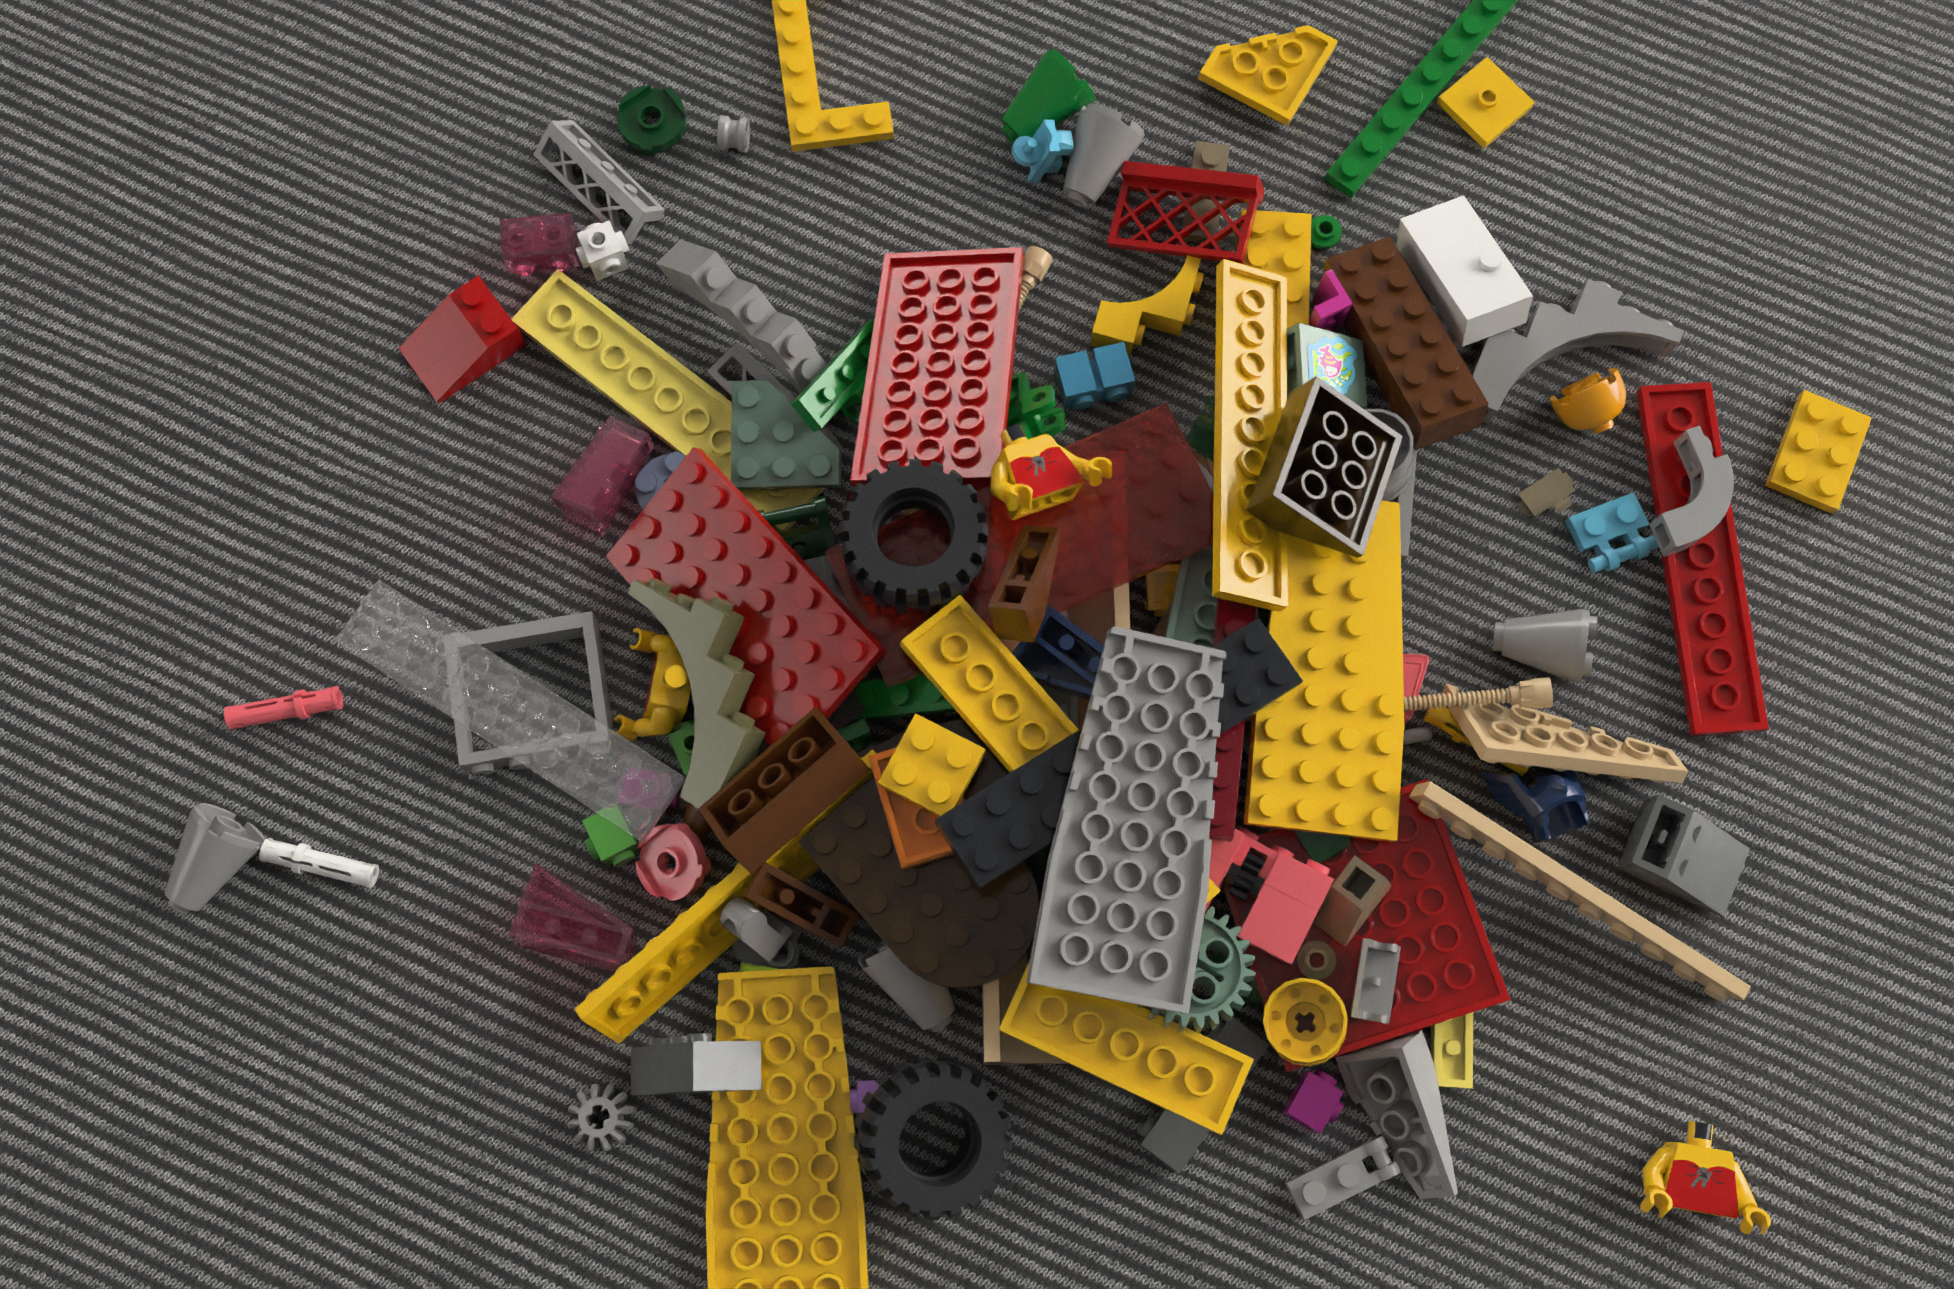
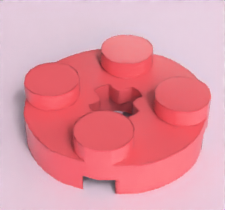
[636,823,711,901]

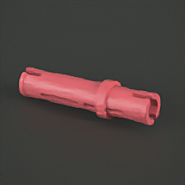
[224,686,343,730]

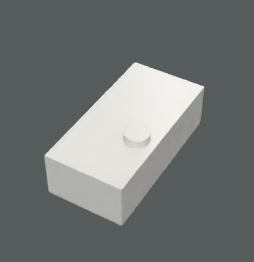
[1396,195,1533,347]

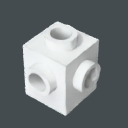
[575,220,629,281]

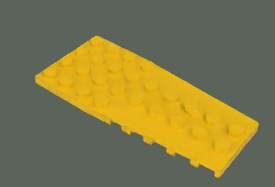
[1244,500,1404,842]
[706,966,869,1289]

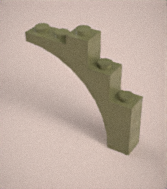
[628,578,766,808]

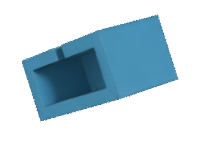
[1053,342,1135,410]

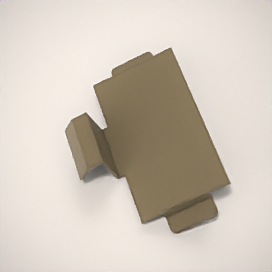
[1517,468,1576,517]

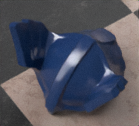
[1480,769,1590,843]

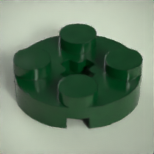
[617,85,687,156]

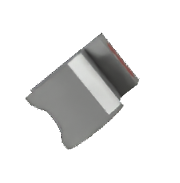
[720,897,793,962]

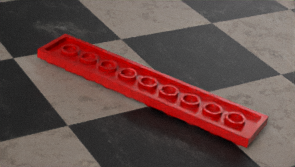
[1636,382,1769,737]

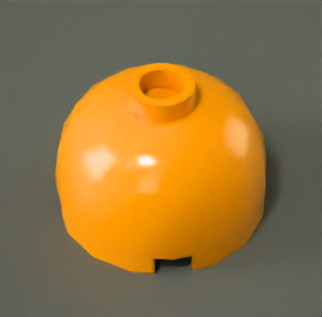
[1549,368,1626,434]

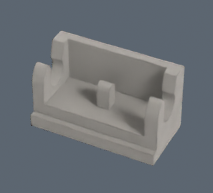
[1350,938,1401,1024]

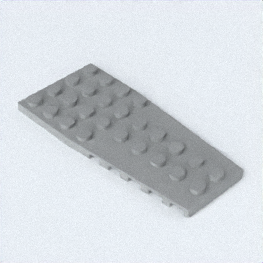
[1026,626,1226,1014]

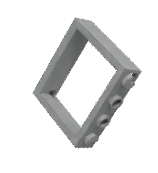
[444,611,616,775]

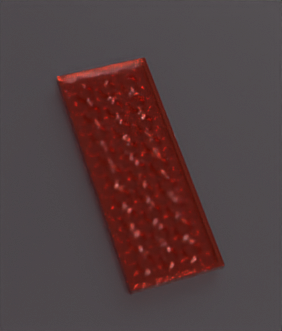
[825,403,1214,689]

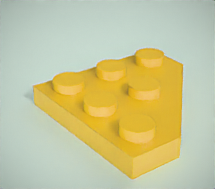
[1198,25,1338,126]

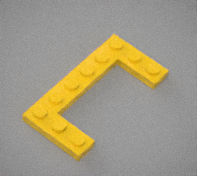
[772,0,894,152]

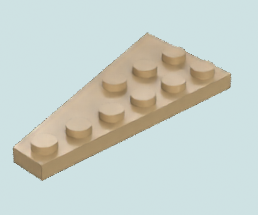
[1441,684,1688,783]

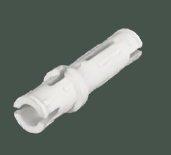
[259,838,379,889]

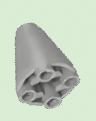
[1492,609,1598,683]

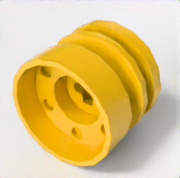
[1263,978,1348,1067]

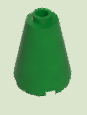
[1000,49,1096,144]

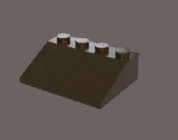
[1246,376,1403,558]

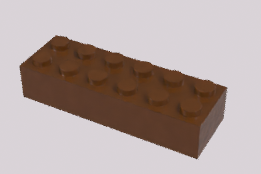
[1322,236,1489,450]

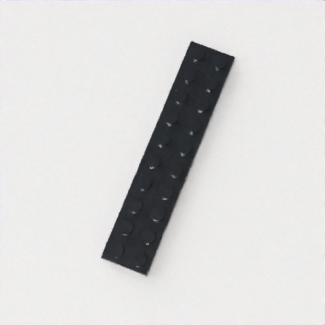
[934,618,1303,890]

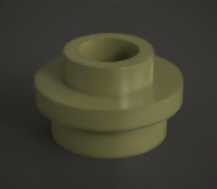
[1297,941,1336,980]

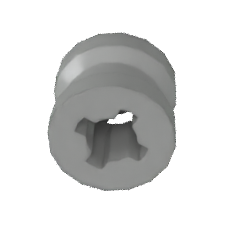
[717,115,750,153]

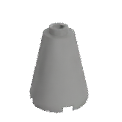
[1063,104,1145,207]
[164,803,265,913]
[858,940,955,1032]

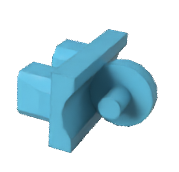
[1011,120,1074,183]

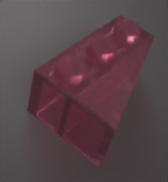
[551,415,654,537]
[509,862,638,973]

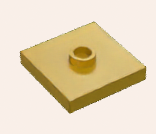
[1436,57,1535,149]

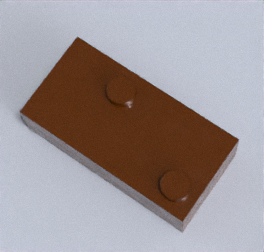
[698,707,871,874]

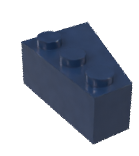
[1012,605,1104,701]

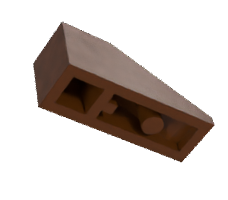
[988,525,1061,643]
[743,862,859,948]

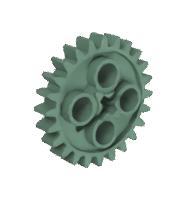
[1137,906,1256,1033]

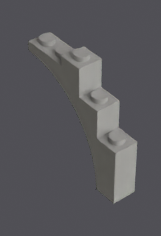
[656,240,827,393]
[1470,279,1684,423]

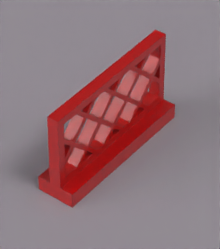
[1107,161,1265,264]

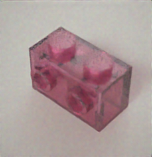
[500,213,580,275]

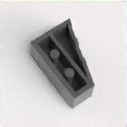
[631,1033,762,1096]

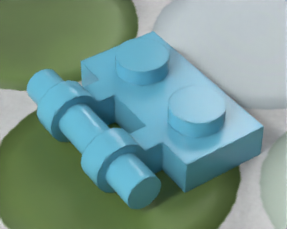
[1565,492,1659,573]

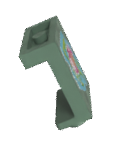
[1287,323,1367,409]

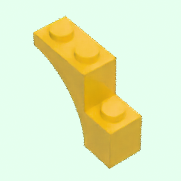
[1090,255,1204,356]

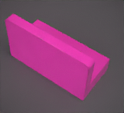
[1309,269,1353,333]

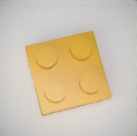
[878,713,986,816]

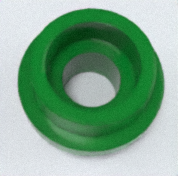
[1311,215,1342,250]

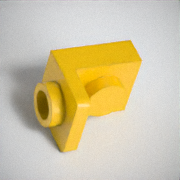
[1145,564,1179,617]

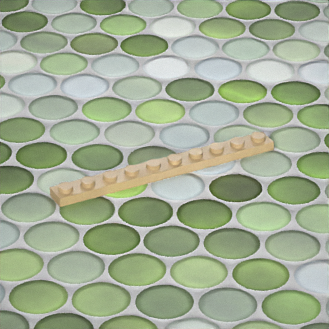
[1409,781,1751,1002]

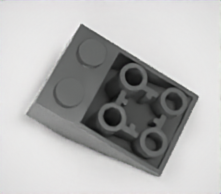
[1616,794,1750,917]

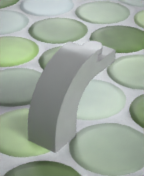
[1649,426,1734,557]

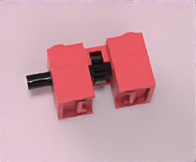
[1205,826,1334,966]

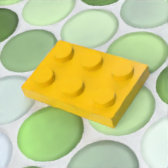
[1765,390,1872,514]

